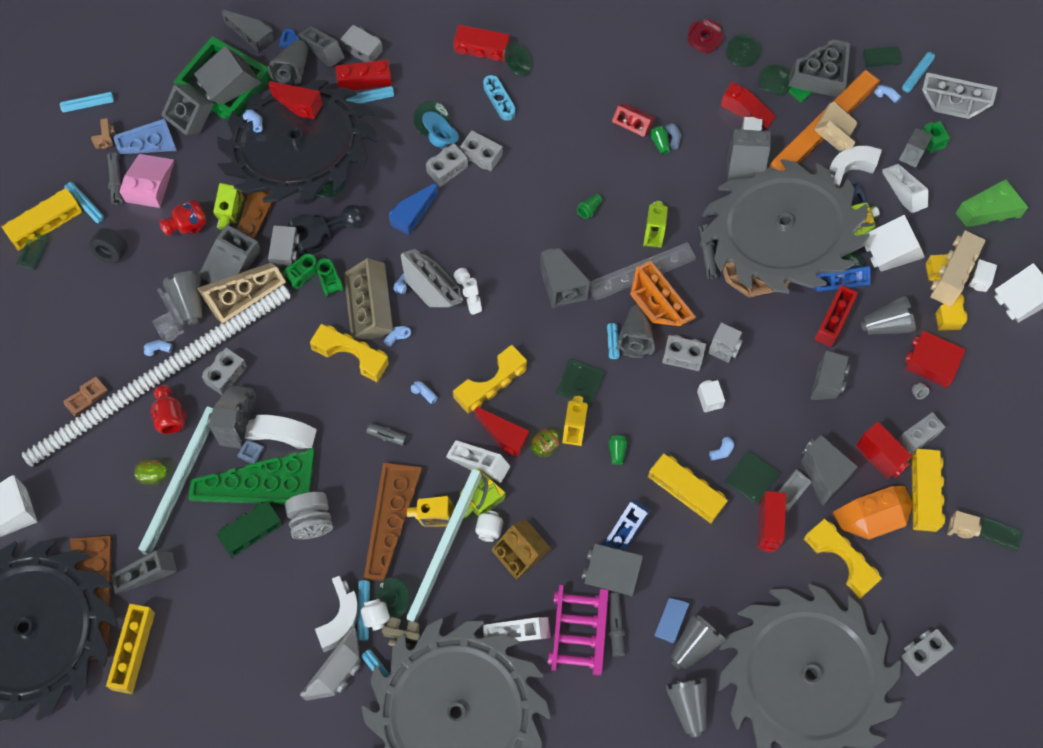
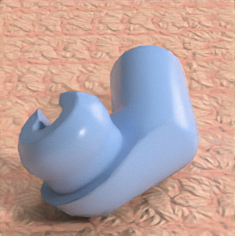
[874,85,901,103]
[243,109,262,132]
[393,273,407,294]
[384,326,411,347]
[144,340,173,356]
[411,381,438,404]
[709,437,734,461]

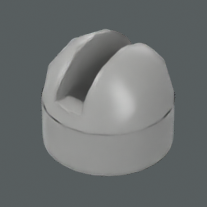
[912,382,929,399]

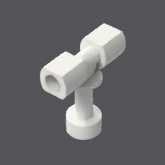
[454,268,482,314]

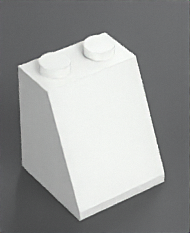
[864,215,925,272]
[994,263,1043,323]
[0,475,37,537]

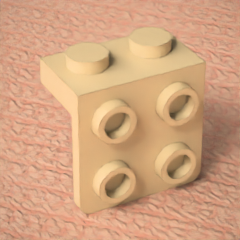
[814,102,857,151]

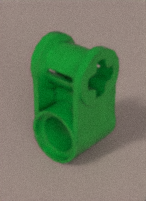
[282,254,318,289]
[316,259,344,297]

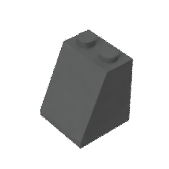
[194,46,261,105]
[727,129,770,181]
[540,248,590,308]
[801,435,857,506]
[582,544,643,596]

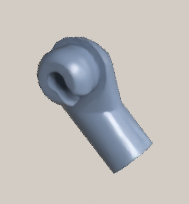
[665,123,682,149]

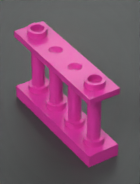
[548,585,608,676]

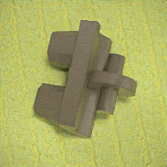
[382,617,420,650]

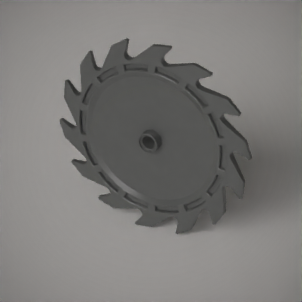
[703,159,870,294]
[719,584,902,748]
[361,618,550,748]

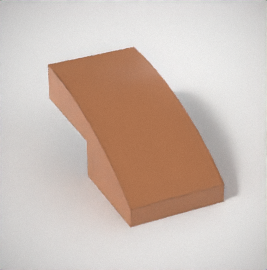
[63,377,108,418]

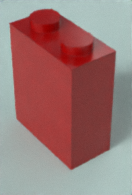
[904,331,966,388]
[855,422,912,480]
[757,491,786,553]

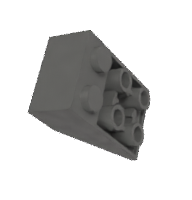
[200,225,261,284]

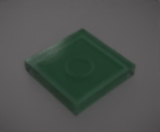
[555,359,605,407]
[725,451,780,505]

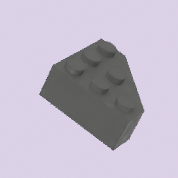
[788,39,850,98]
[207,385,256,449]

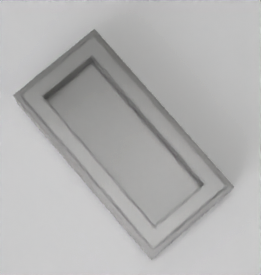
[778,469,812,512]

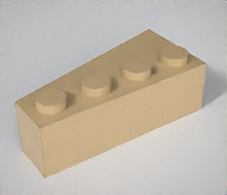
[930,230,986,307]
[197,263,286,324]

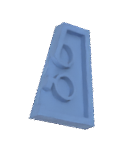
[113,119,177,154]

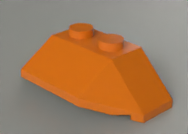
[630,260,696,326]
[833,486,913,540]

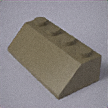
[344,258,393,341]

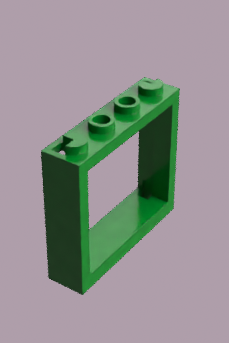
[174,36,271,120]

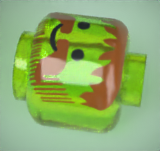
[530,428,560,457]
[135,459,166,485]

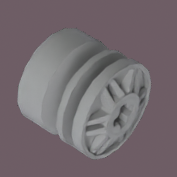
[285,492,333,539]

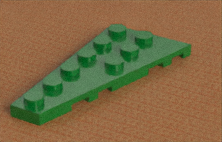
[188,448,315,505]

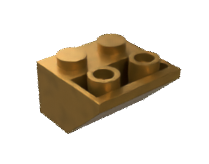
[491,519,551,580]

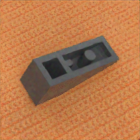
[222,10,274,53]
[298,26,345,67]
[111,551,177,594]

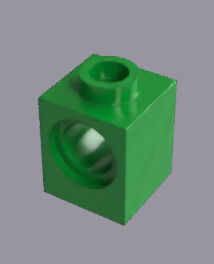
[923,121,950,153]

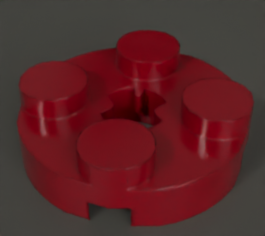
[688,19,723,54]

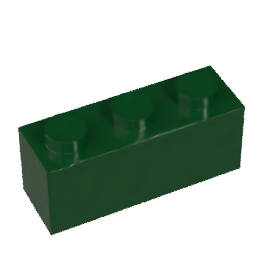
[216,501,283,559]

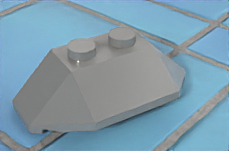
[922,73,998,119]
[401,249,463,307]
[300,627,361,700]

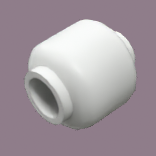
[475,511,504,542]
[360,599,390,631]

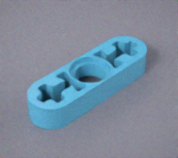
[483,75,515,121]

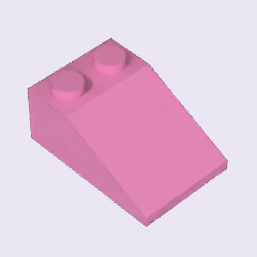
[120,154,175,208]

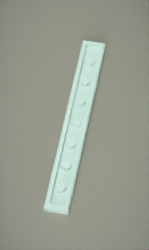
[138,406,213,555]
[407,469,482,623]

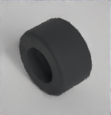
[89,228,127,263]

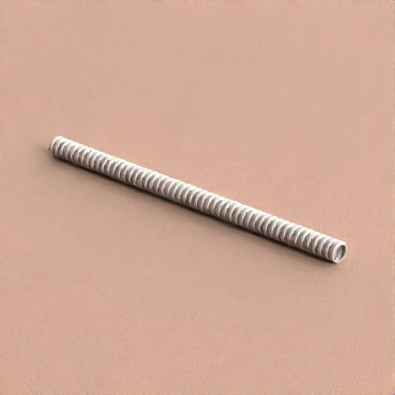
[22,285,290,467]

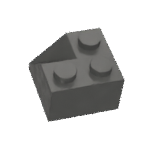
[161,84,213,135]
[810,351,850,400]

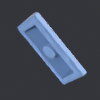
[654,598,689,643]

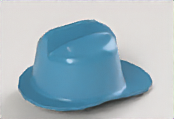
[422,112,459,150]

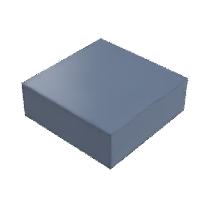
[237,439,264,464]

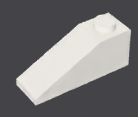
[882,164,928,213]
[446,441,510,483]
[483,617,551,642]

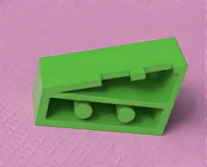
[956,180,1028,227]

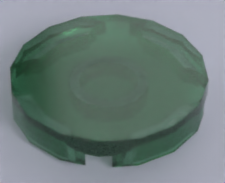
[726,35,761,67]

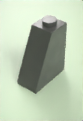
[899,128,932,168]

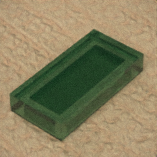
[863,46,902,67]
[16,233,50,271]
[978,518,1023,552]

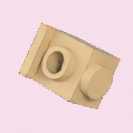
[947,511,981,538]

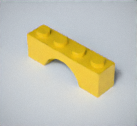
[926,254,967,331]
[310,324,389,383]
[453,345,527,414]
[804,519,882,598]

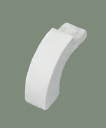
[829,146,882,188]
[244,415,316,449]
[315,576,358,652]

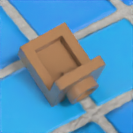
[91,118,115,149]

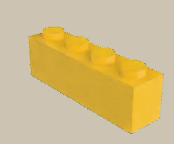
[2,188,82,251]
[911,449,945,532]
[648,453,728,524]
[106,604,155,694]

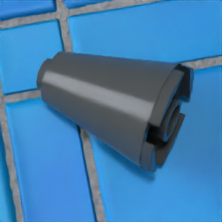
[268,40,309,87]
[162,271,202,326]
[860,296,916,335]
[617,305,655,358]
[670,612,726,671]
[665,677,707,737]

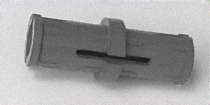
[367,422,408,446]

